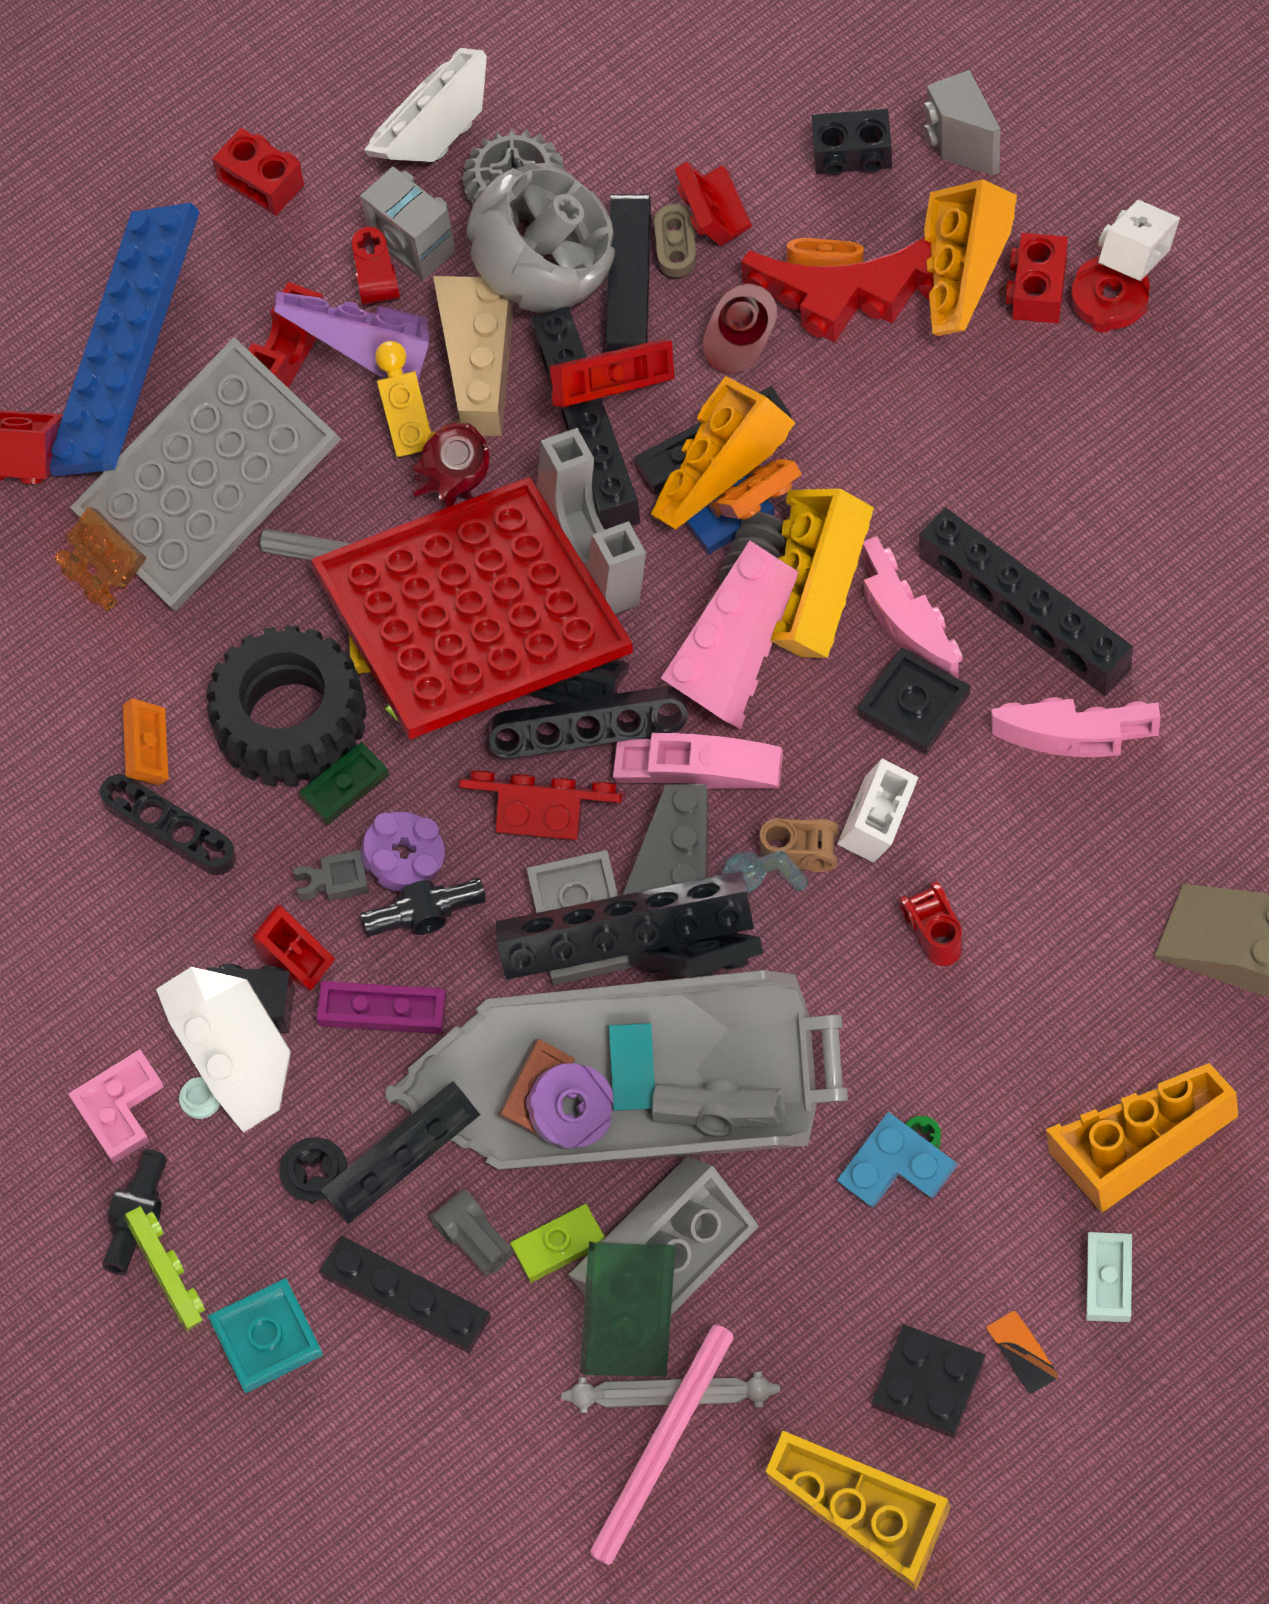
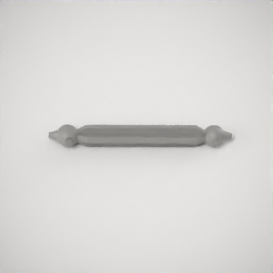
[561,1372,780,1413]

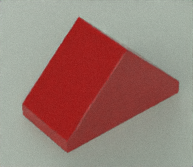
[252,905,335,991]

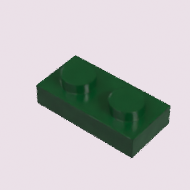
[299,742,390,826]

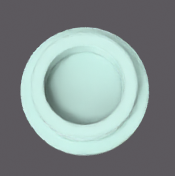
[179,1077,221,1119]

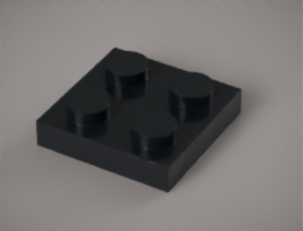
[857,647,971,755]
[872,1324,986,1438]

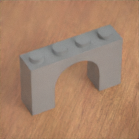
[537,428,646,614]

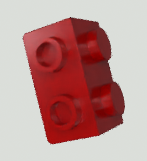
[674,162,752,246]

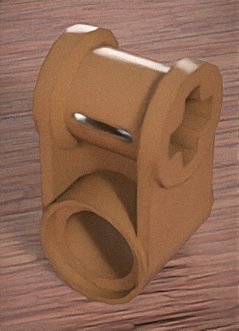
[759,818,839,872]

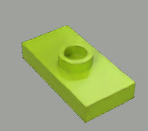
[510,1204,605,1283]

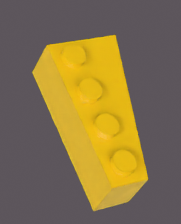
[770,489,874,658]

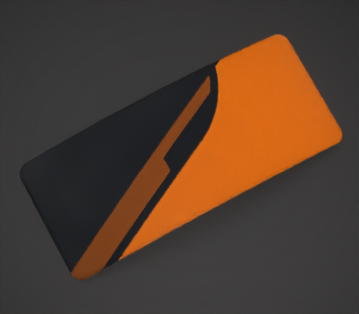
[986,1311,1058,1394]

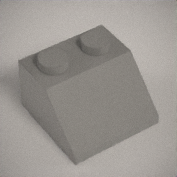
[923,70,1000,175]

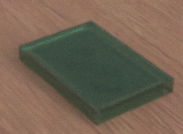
[580,1241,676,1377]

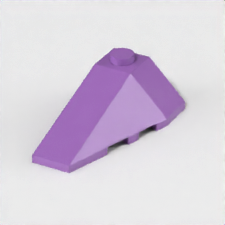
[274,291,429,380]

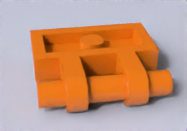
[709,459,802,520]

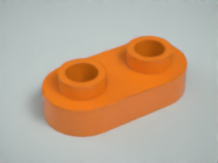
[786,238,864,266]

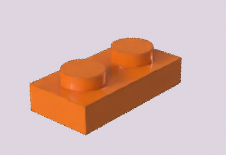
[123,698,169,786]

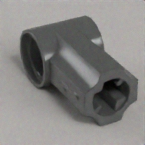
[429,1189,513,1277]

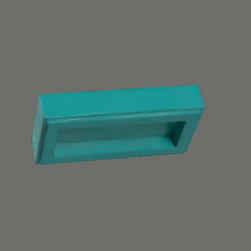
[609,1023,655,1111]

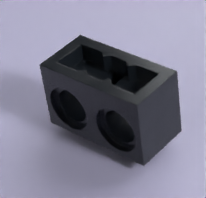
[812,108,892,175]

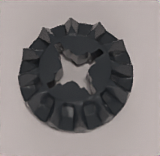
[280,1137,348,1205]

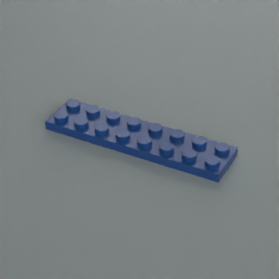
[50,202,200,477]

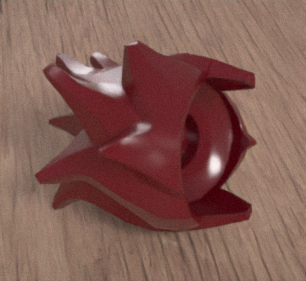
[412,422,490,507]

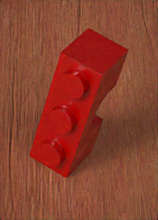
[248,281,323,388]

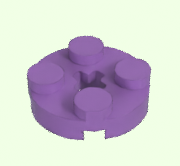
[361,812,445,892]
[526,1063,614,1149]

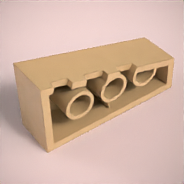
[433,276,514,436]

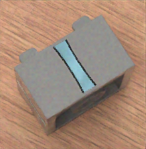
[360,166,456,281]

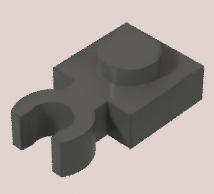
[293,850,369,901]

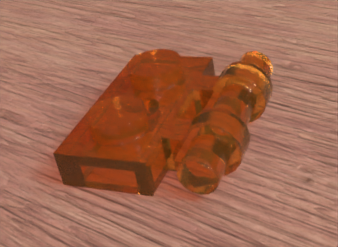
[54,507,147,610]

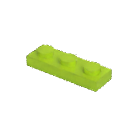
[124,1206,205,1332]

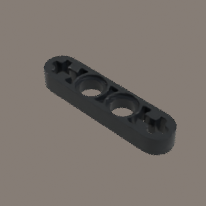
[100,774,236,875]

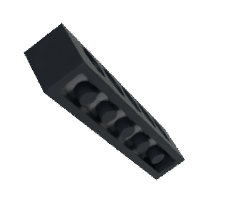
[531,307,641,530]
[919,507,1133,696]
[496,870,754,980]

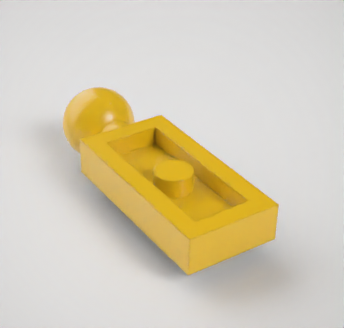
[375,341,431,457]

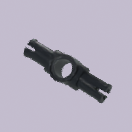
[360,877,486,938]
[102,1149,167,1275]

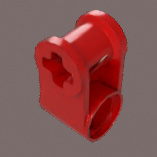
[352,227,400,306]
[898,881,963,966]

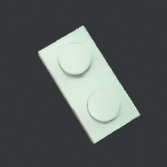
[1086,1232,1132,1322]

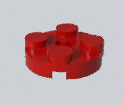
[1071,256,1150,333]

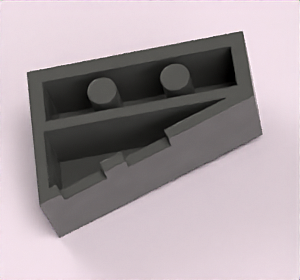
[623,784,709,895]

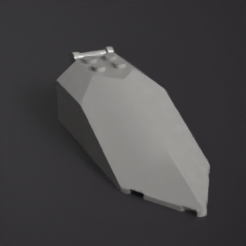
[385,970,848,1170]

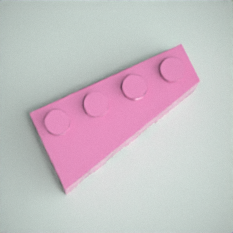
[661,541,799,729]

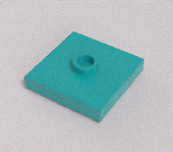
[208,1278,324,1394]

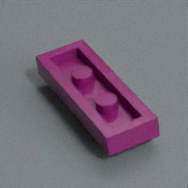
[316,981,447,1034]

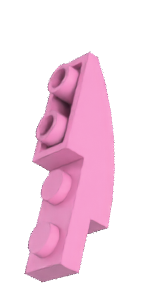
[862,536,963,678]
[991,697,1160,757]
[613,733,783,789]

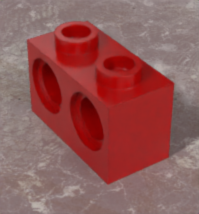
[212,127,305,216]
[1006,233,1068,324]

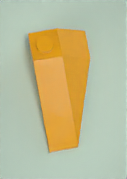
[924,179,1017,336]
[651,376,796,530]

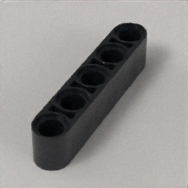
[606,193,651,352]
[489,686,688,758]

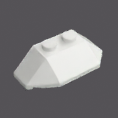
[364,48,487,162]
[156,967,291,1133]

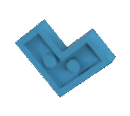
[837,1112,959,1208]

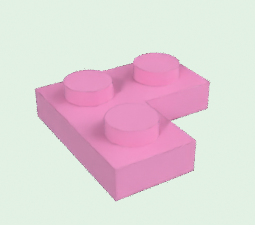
[68,1049,164,1165]

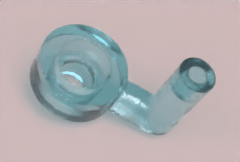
[722,851,809,893]

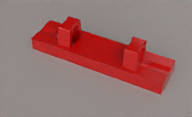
[550,339,675,407]

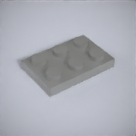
[526,850,634,985]

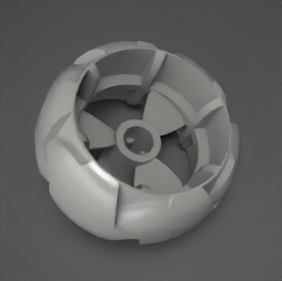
[466,164,615,313]

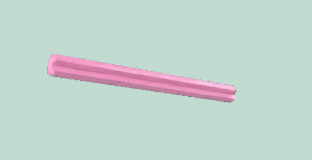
[590,1324,733,1565]

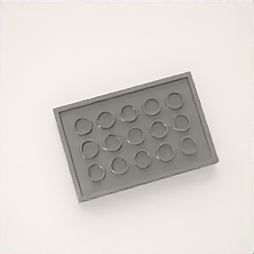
[70,337,341,611]

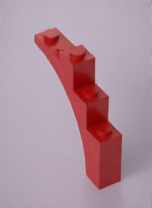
[741,237,934,342]

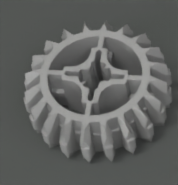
[462,128,565,227]

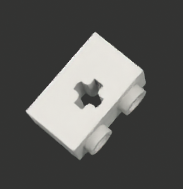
[1098,200,1180,281]
[838,759,918,863]

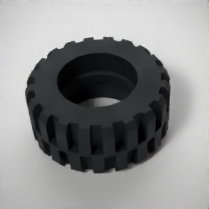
[206,626,367,787]

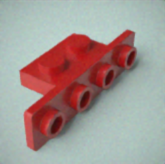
[459,770,626,840]

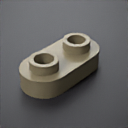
[654,204,697,278]

